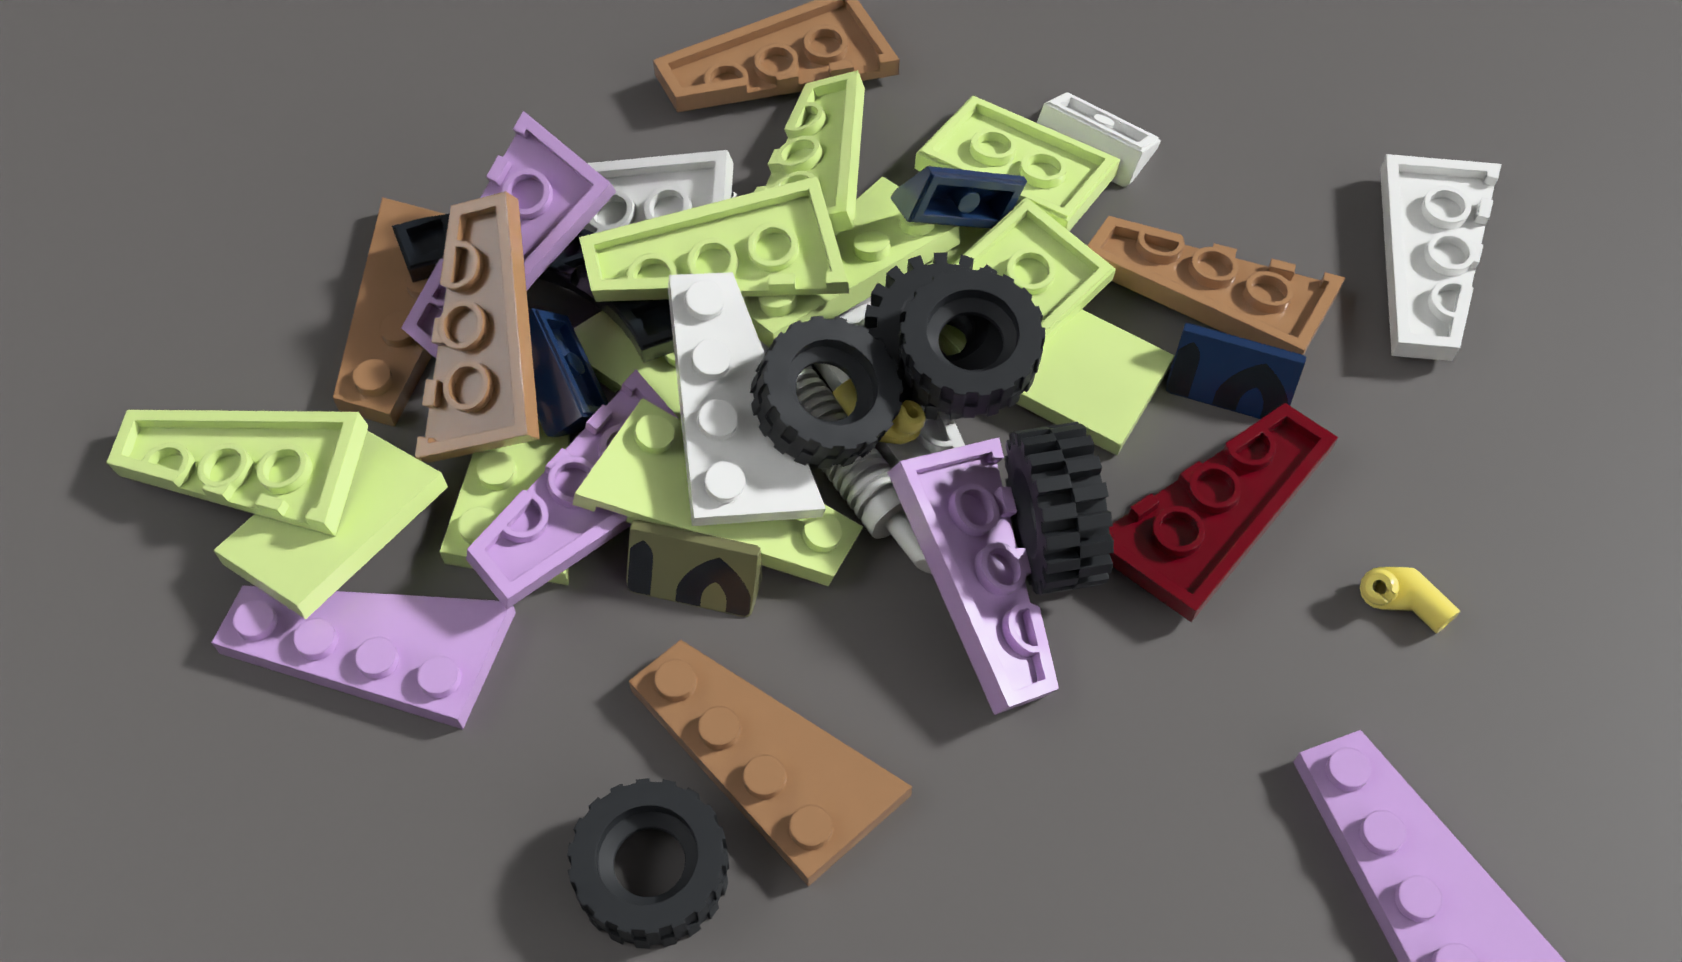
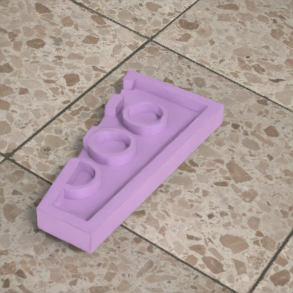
[401,111,616,358]
[466,370,679,609]

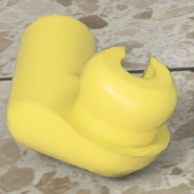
[832,379,926,445]
[1360,567,1460,634]

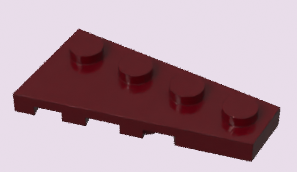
[1109,403,1338,623]

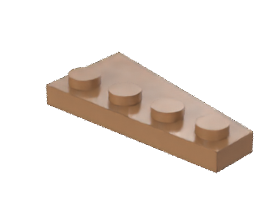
[1087,216,1345,355]

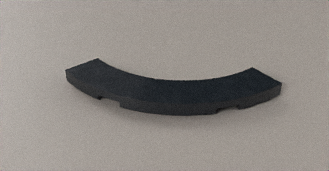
[392,213,674,363]

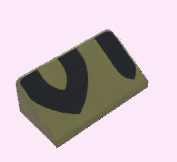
[626,520,763,617]

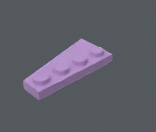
[887,438,1059,715]
[211,585,516,729]
[1293,730,1566,962]

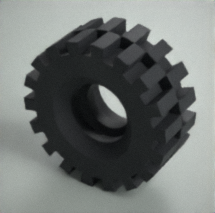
[864,252,1003,420]
[1005,422,1114,595]

